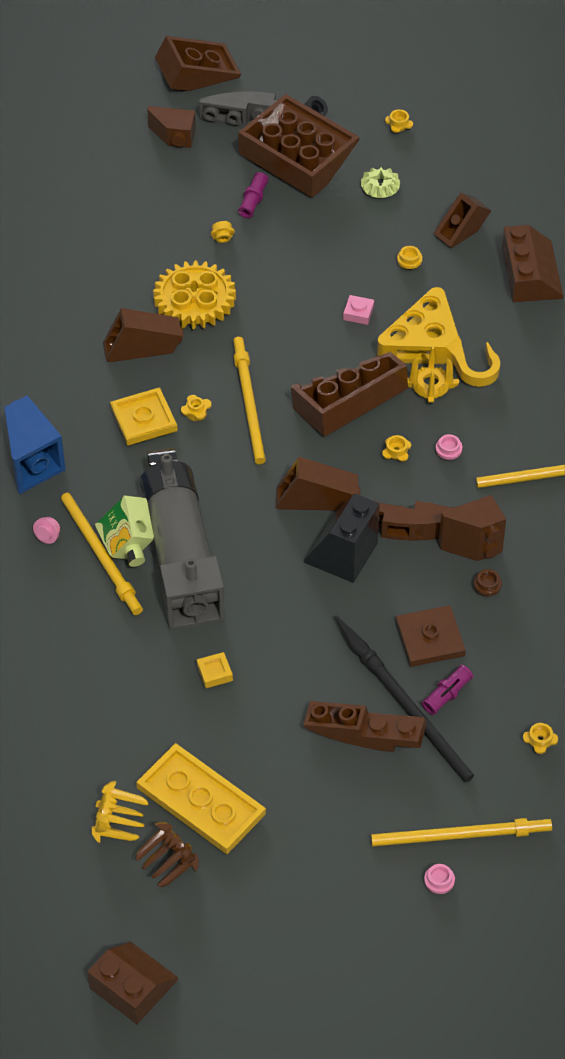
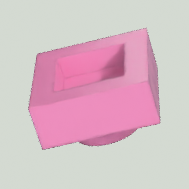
[343,295,374,325]

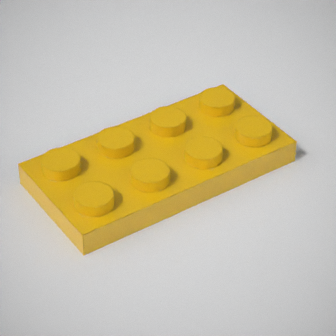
[136,743,266,854]

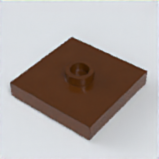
[396,605,466,667]

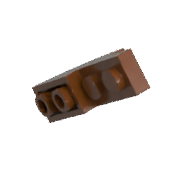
[373,500,455,541]
[303,701,426,752]

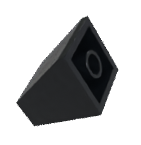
[304,493,380,583]

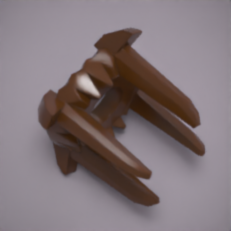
[136,822,199,887]

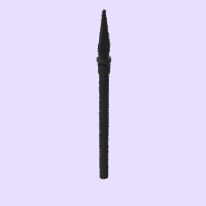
[334,616,474,783]

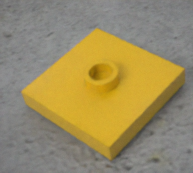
[110,387,178,446]

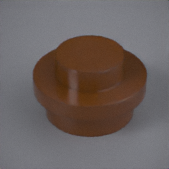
[474,569,502,596]

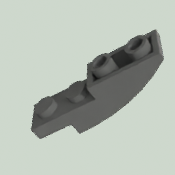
[199,91,277,127]

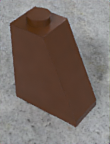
[103,308,183,362]
[276,457,361,511]

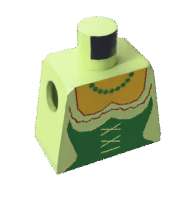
[95,495,154,567]

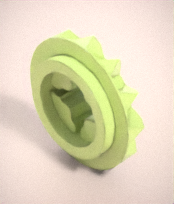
[361,167,400,198]

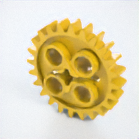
[153,260,236,329]

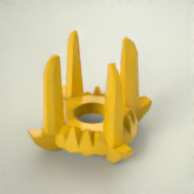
[408,347,459,403]
[91,781,148,843]

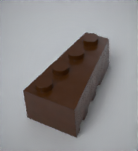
[291,352,408,437]

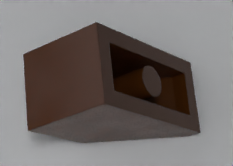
[147,106,196,148]
[433,192,492,248]

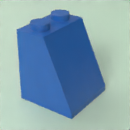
[4,395,66,494]

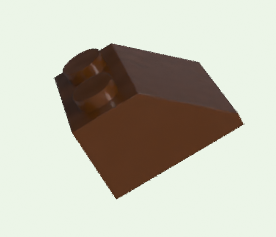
[438,495,506,561]
[87,942,178,1025]

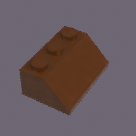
[502,225,563,302]

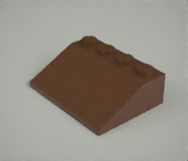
[238,94,359,198]

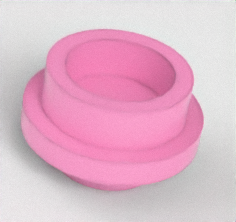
[436,434,463,460]
[33,517,60,544]
[424,864,455,894]

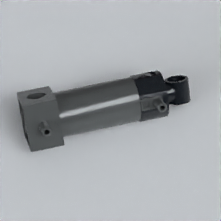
[140,448,225,630]

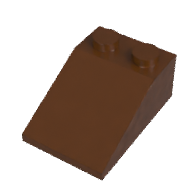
[155,36,241,91]

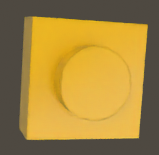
[197,652,233,689]

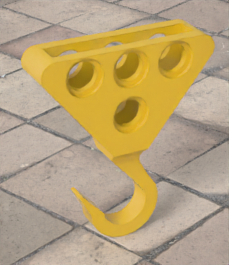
[377,287,500,387]

